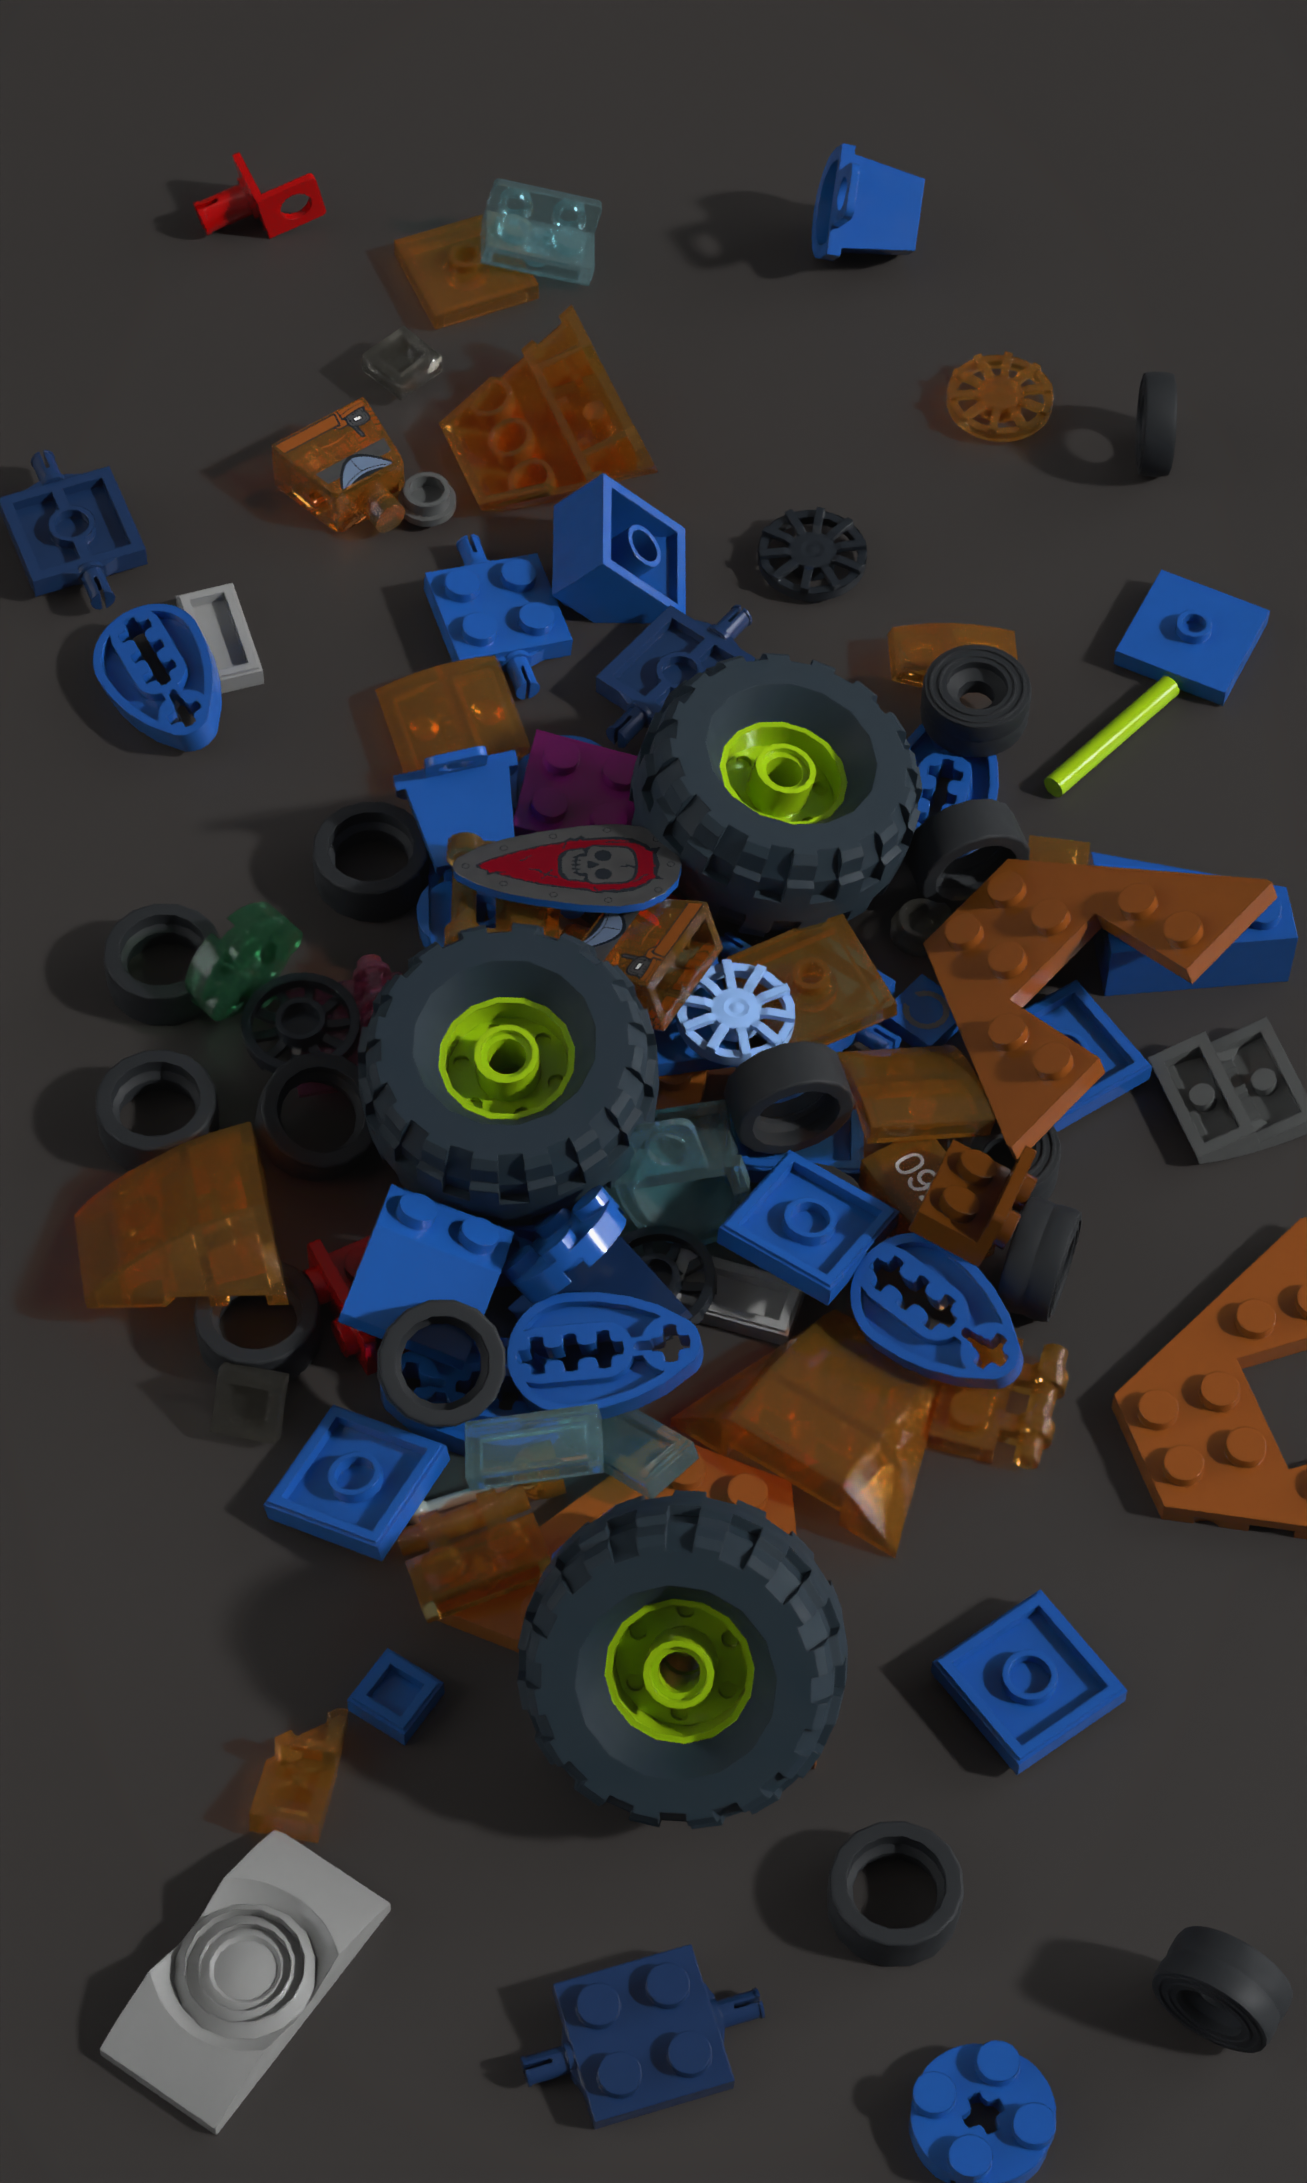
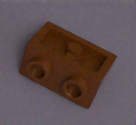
[908,1139,1038,1267]

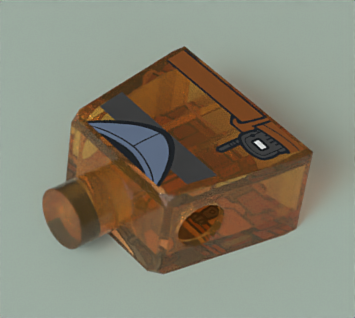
[271,397,405,533]
[561,899,723,1032]

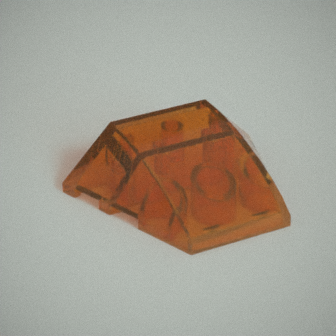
[439,304,658,511]
[74,1122,289,1309]
[671,1309,944,1559]

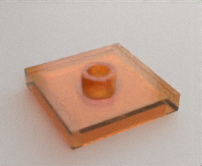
[394,210,539,330]
[727,914,897,1046]

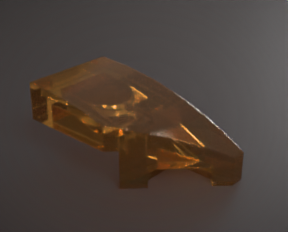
[249,1708,349,1843]

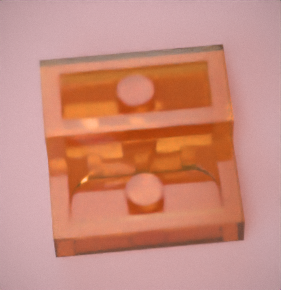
[375,655,531,773]
[837,1045,996,1144]

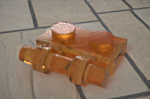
[927,1338,1069,1470]
[397,1484,551,1624]

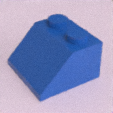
[552,473,686,623]
[337,1184,514,1371]

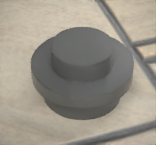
[398,472,456,527]

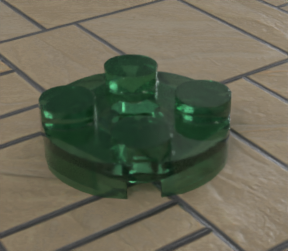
[185,902,303,1021]

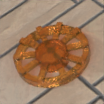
[946,351,1054,442]

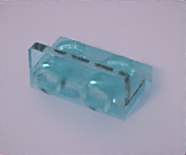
[480,178,602,286]

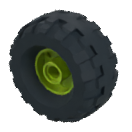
[629,653,923,938]
[358,923,659,1227]
[517,1490,848,1829]

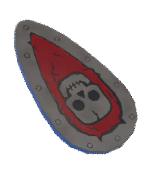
[453,824,682,919]

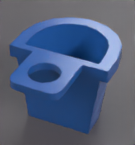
[812,143,925,261]
[393,746,518,874]

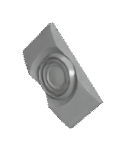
[100,1828,391,2135]

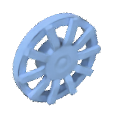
[675,959,796,1066]

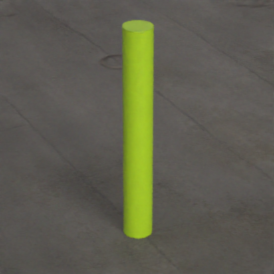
[1044,676,1179,797]

